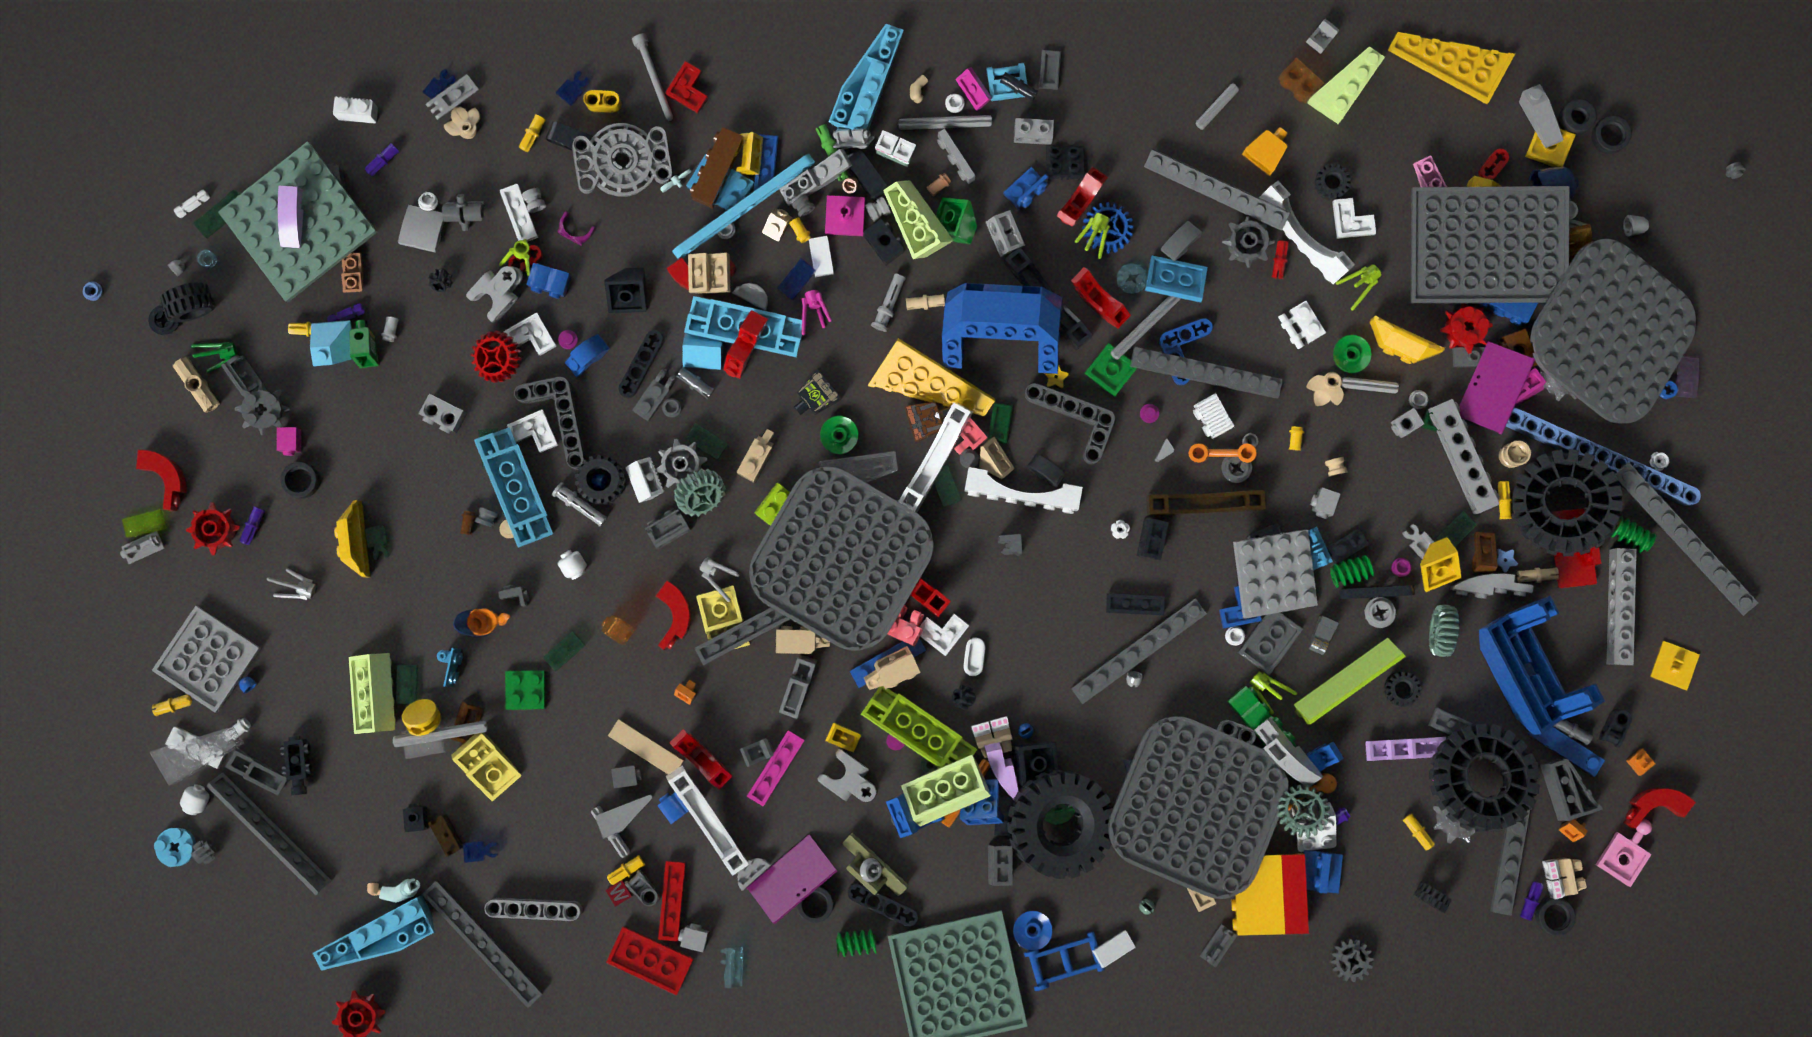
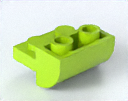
[754,483,790,526]

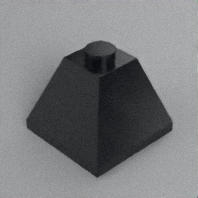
[604,268,647,313]

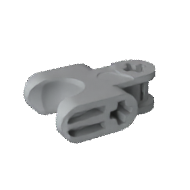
[466,266,523,323]
[817,749,876,802]

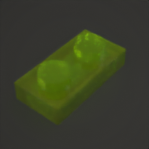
[122,510,166,538]

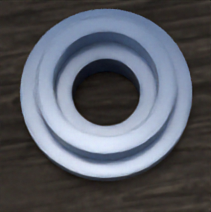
[83,282,103,301]

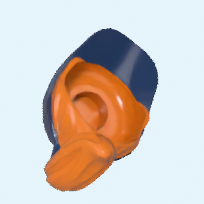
[453,608,510,637]

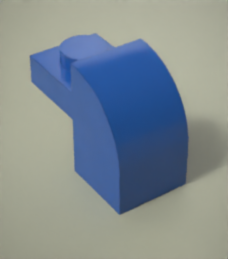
[565,334,610,377]
[1306,741,1344,772]

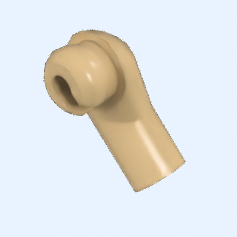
[910,75,928,103]

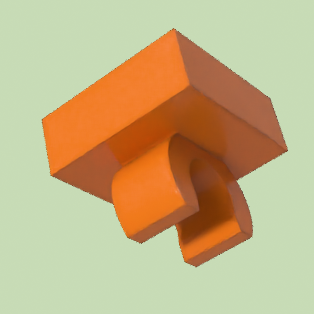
[674,680,696,705]
[1626,748,1655,776]
[1559,818,1588,842]

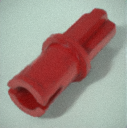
[1271,240,1289,279]

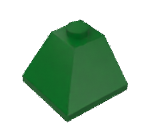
[936,198,977,244]

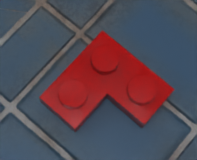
[665,61,708,114]

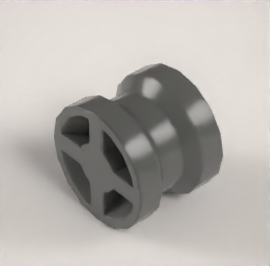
[792,194,815,218]
[475,507,498,528]

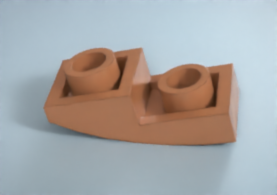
[341,253,363,293]

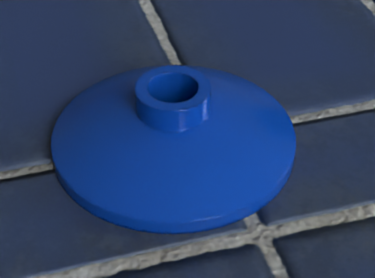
[1013,911,1052,950]

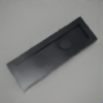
[1106,593,1165,616]

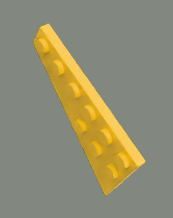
[1388,32,1515,104]
[868,338,995,416]

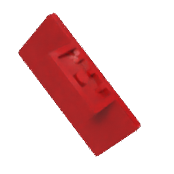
[1551,508,1601,588]

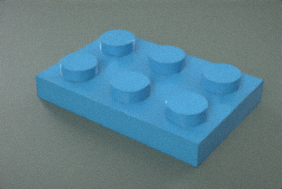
[686,154,754,211]
[1145,255,1208,302]

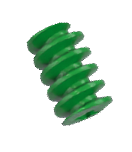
[1611,515,1657,553]
[1330,555,1374,588]
[836,929,877,957]

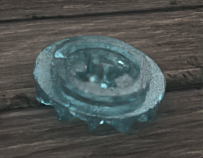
[1117,263,1147,294]

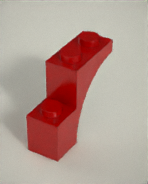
[723,310,768,379]

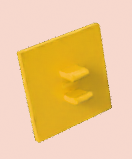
[1650,641,1700,690]

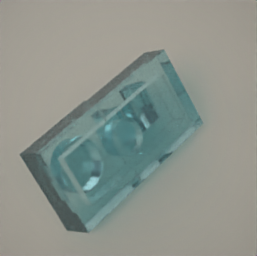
[721,946,743,988]

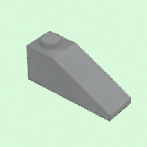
[1519,84,1563,148]
[595,795,652,840]

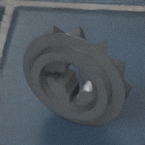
[1221,457,1252,483]

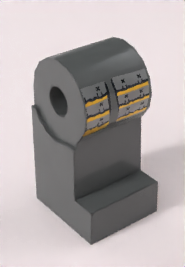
[1308,616,1339,655]

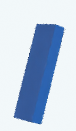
[754,134,778,191]

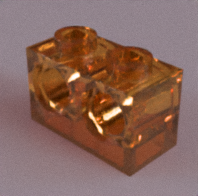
[1278,57,1324,104]
[601,615,636,645]

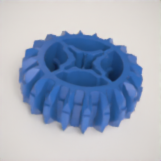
[1082,202,1134,254]

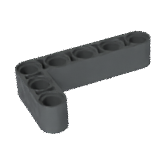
[514,377,586,470]
[1025,383,1115,465]

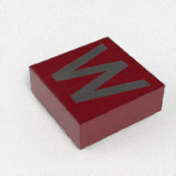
[606,879,633,907]

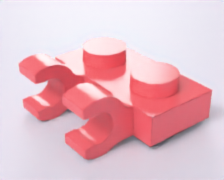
[954,418,988,455]
[887,605,924,647]

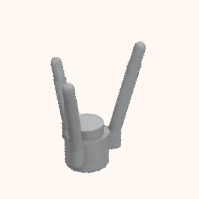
[700,557,740,602]
[267,568,316,601]

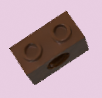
[1499,329,1538,368]

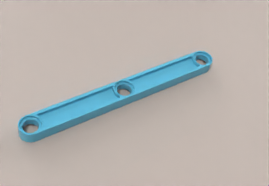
[672,154,815,260]

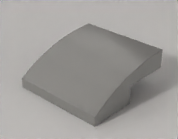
[398,205,444,252]

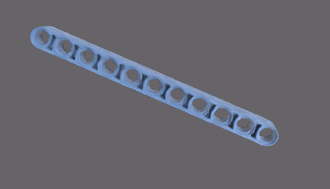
[1506,408,1701,506]

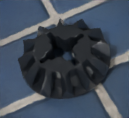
[148,305,179,336]

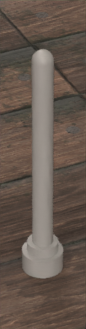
[632,33,673,121]

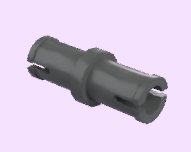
[676,367,714,399]
[1553,719,1593,745]

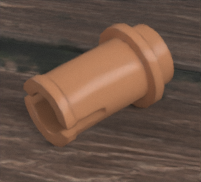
[926,173,951,197]

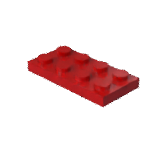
[606,926,694,995]

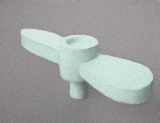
[661,169,691,192]

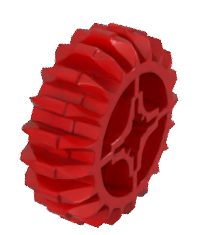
[471,331,522,383]

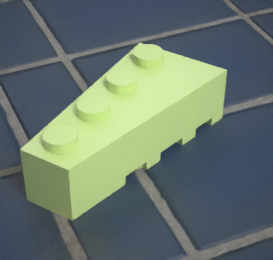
[1307,47,1385,124]
[883,180,954,259]

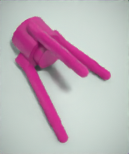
[802,290,832,335]

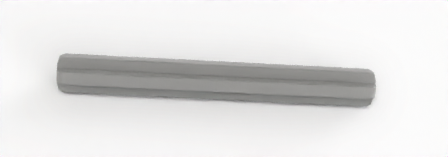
[898,115,992,130]
[1110,296,1181,360]
[393,721,488,747]

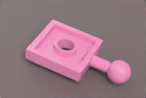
[1595,819,1652,887]

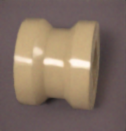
[1325,457,1348,477]

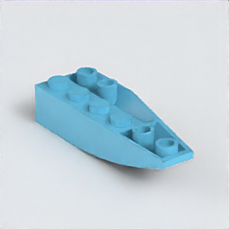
[829,24,904,135]
[313,895,435,971]

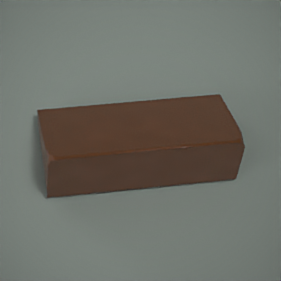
[450,702,484,743]

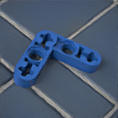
[1159,319,1213,385]

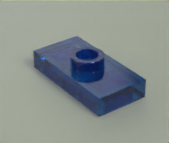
[778,258,816,300]

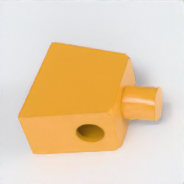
[1242,127,1288,176]

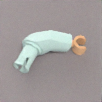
[367,879,420,903]

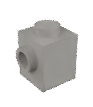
[1310,488,1340,519]
[678,923,709,952]

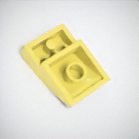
[696,586,750,649]
[451,733,522,801]

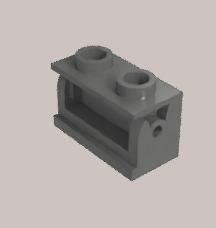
[644,508,691,549]

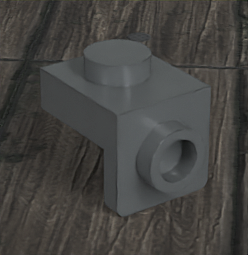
[498,585,530,607]
[740,738,773,767]

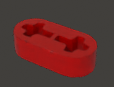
[1478,149,1509,180]
[508,245,543,273]

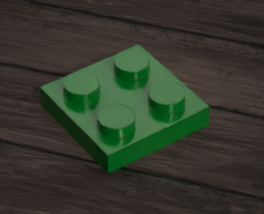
[1084,343,1137,397]
[505,670,545,710]

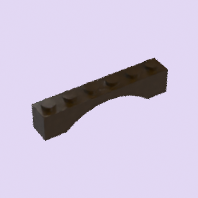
[1146,490,1266,516]

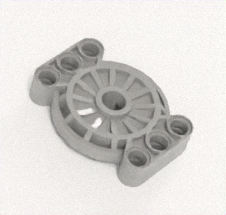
[572,123,672,197]

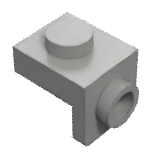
[1306,19,1339,54]

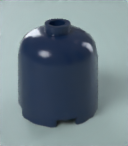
[1529,167,1579,201]

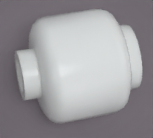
[558,550,587,580]
[180,785,209,815]

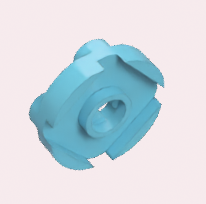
[154,828,196,867]

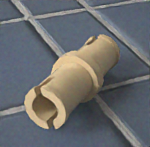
[906,294,945,310]
[1517,568,1559,583]

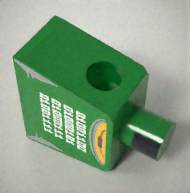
[349,320,379,368]

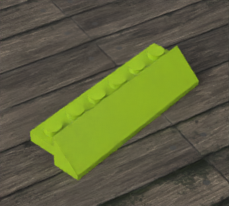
[1294,638,1406,724]
[861,686,977,768]

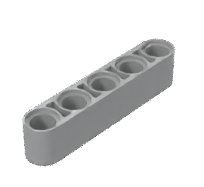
[485,898,583,921]

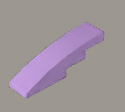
[1366,737,1446,761]

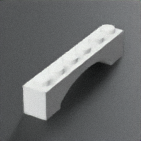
[1259,181,1355,284]
[899,402,973,512]
[964,467,1082,514]
[666,766,749,876]

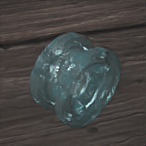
[197,250,217,268]

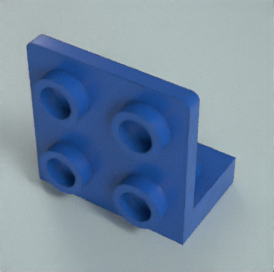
[1003,167,1049,210]
[960,779,1004,825]

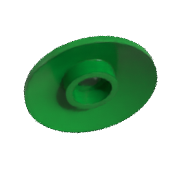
[1333,335,1372,373]
[820,416,858,454]

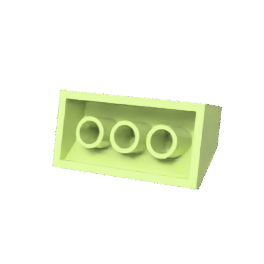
[349,653,396,734]
[901,755,991,826]

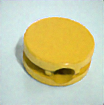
[402,699,441,736]

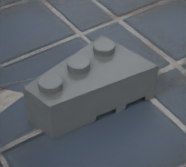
[1540,759,1603,821]

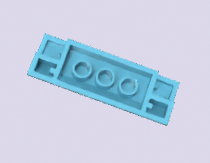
[684,296,802,358]
[474,427,553,548]

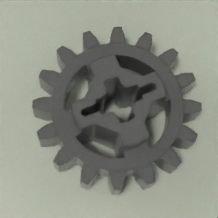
[1330,938,1374,982]

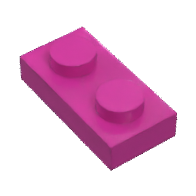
[955,67,992,110]

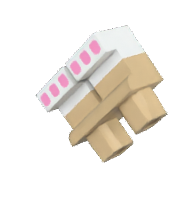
[971,716,1012,758]
[1542,858,1587,899]

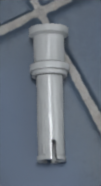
[871,274,906,332]
[552,482,607,527]

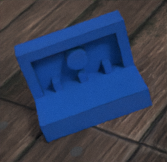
[1303,850,1343,894]

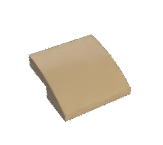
[688,253,730,293]

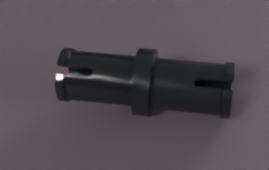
[1000,72,1038,101]

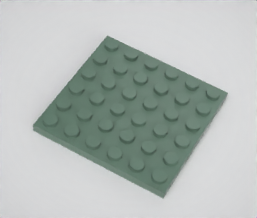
[218,141,377,302]
[888,910,1027,1037]

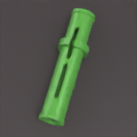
[816,124,849,181]

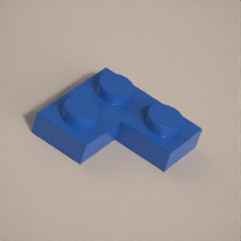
[1219,586,1262,628]

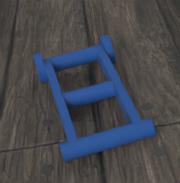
[1024,932,1105,991]

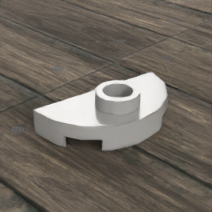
[732,283,768,311]
[737,858,772,891]

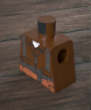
[905,402,950,443]

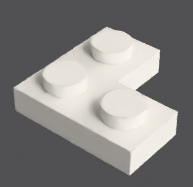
[1333,198,1376,239]
[503,313,556,356]
[507,410,558,453]
[920,614,969,656]

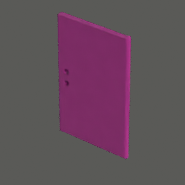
[1459,341,1535,434]
[746,834,837,925]

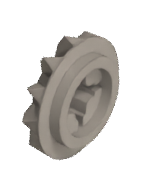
[1364,597,1396,628]

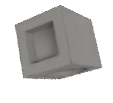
[1391,408,1424,438]

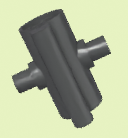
[442,194,485,231]

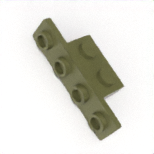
[842,833,909,896]

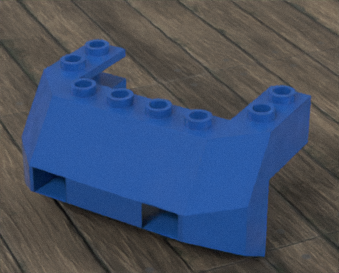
[942,283,1063,374]
[1479,596,1605,735]

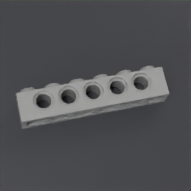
[1428,399,1499,515]
[1606,548,1636,665]

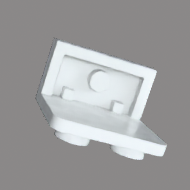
[1292,802,1336,852]

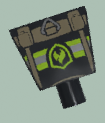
[793,370,841,415]

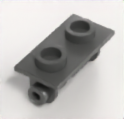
[1200,924,1238,967]

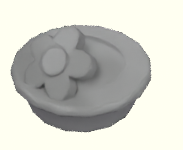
[860,858,882,882]

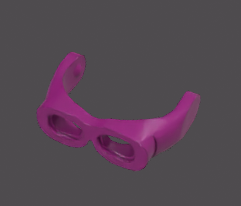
[557,211,596,246]

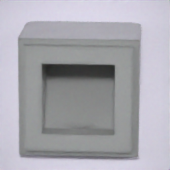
[1155,439,1174,462]

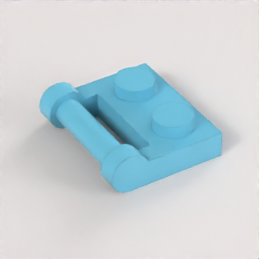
[986,63,1027,101]

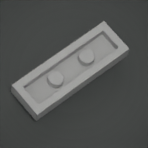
[937,128,975,184]

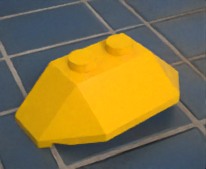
[1370,316,1445,364]
[334,500,370,578]

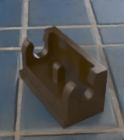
[428,814,465,857]

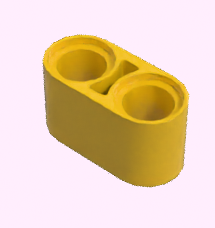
[583,90,622,113]

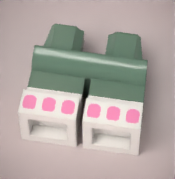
[875,130,916,167]

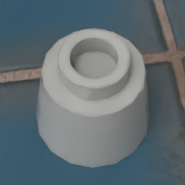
[1623,215,1649,236]

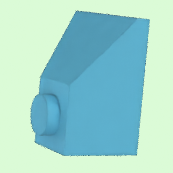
[310,320,352,366]

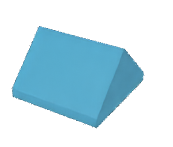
[683,333,723,370]

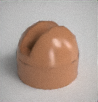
[842,177,859,193]

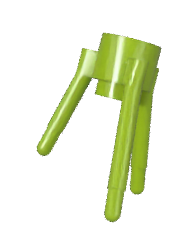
[1075,213,1110,259]
[499,239,531,276]
[1336,264,1381,311]
[1249,671,1297,714]

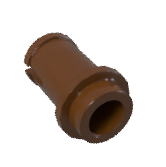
[460,511,477,535]

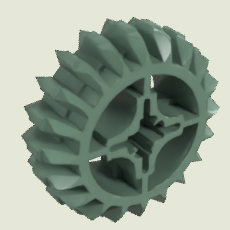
[674,468,726,517]
[1429,605,1459,657]
[1277,785,1331,838]

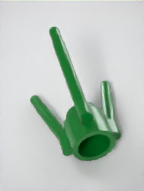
[191,342,238,373]

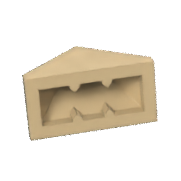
[979,437,1014,479]

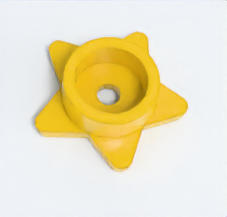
[1044,367,1069,388]

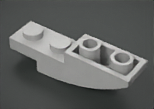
[779,149,852,206]
[1450,574,1533,599]
[1254,717,1323,787]

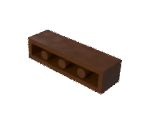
[690,127,744,209]

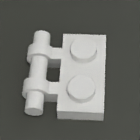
[1279,301,1326,349]

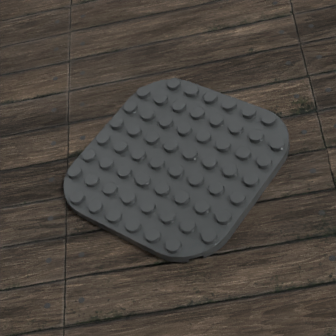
[1531,239,1696,423]
[749,467,933,651]
[1108,717,1288,899]

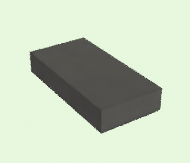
[1039,50,1061,90]

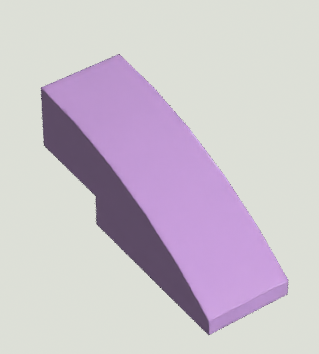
[278,186,304,248]
[984,742,1018,799]

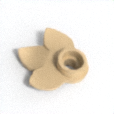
[444,107,480,139]
[1306,372,1344,406]

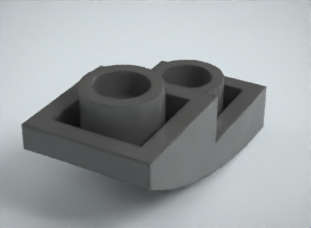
[1161,221,1202,261]

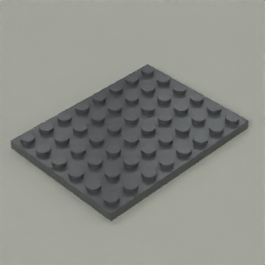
[1411,186,1569,303]

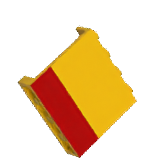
[1231,853,1309,935]

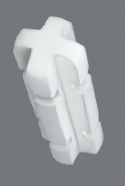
[174,189,210,218]

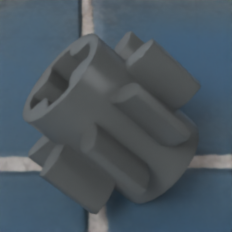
[191,840,217,865]

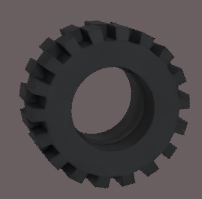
[160,282,215,322]
[575,455,626,505]

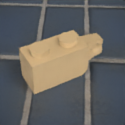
[737,429,774,483]
[776,626,830,654]
[864,646,920,690]

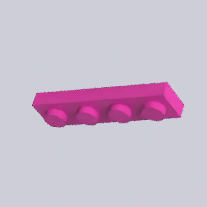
[747,730,805,806]

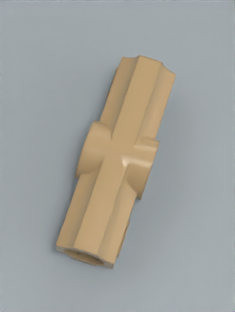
[173,357,220,413]

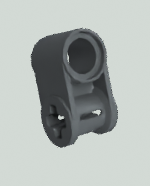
[625,869,661,906]

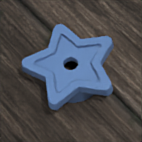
[1497,549,1518,573]

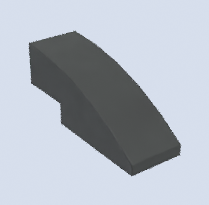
[779,654,818,719]
[225,747,287,795]

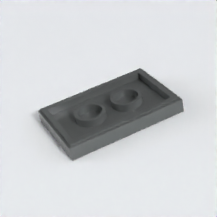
[1237,612,1303,675]

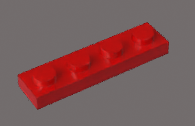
[658,861,686,941]

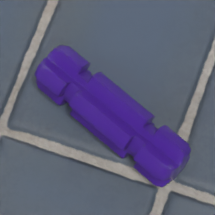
[327,303,365,322]

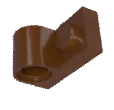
[1472,532,1498,574]

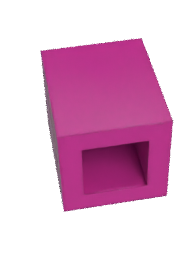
[277,427,301,456]

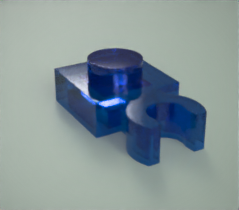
[423,69,456,100]
[556,71,589,106]
[463,841,498,863]

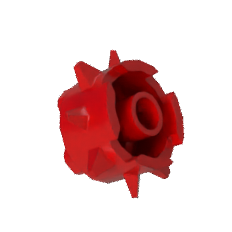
[1440,303,1493,354]
[186,502,240,555]
[332,990,386,1037]

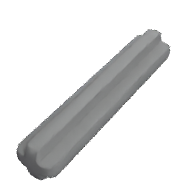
[1196,83,1239,130]
[1341,377,1399,393]
[591,806,630,858]

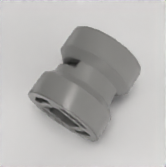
[522,188,546,213]
[865,197,891,222]

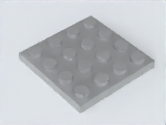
[1233,529,1318,618]
[152,606,261,713]

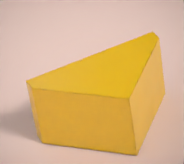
[825,723,861,752]

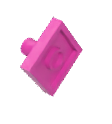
[825,196,865,236]

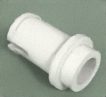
[381,317,399,342]
[225,718,251,742]

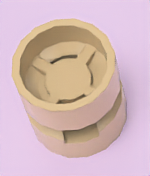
[1499,441,1531,468]

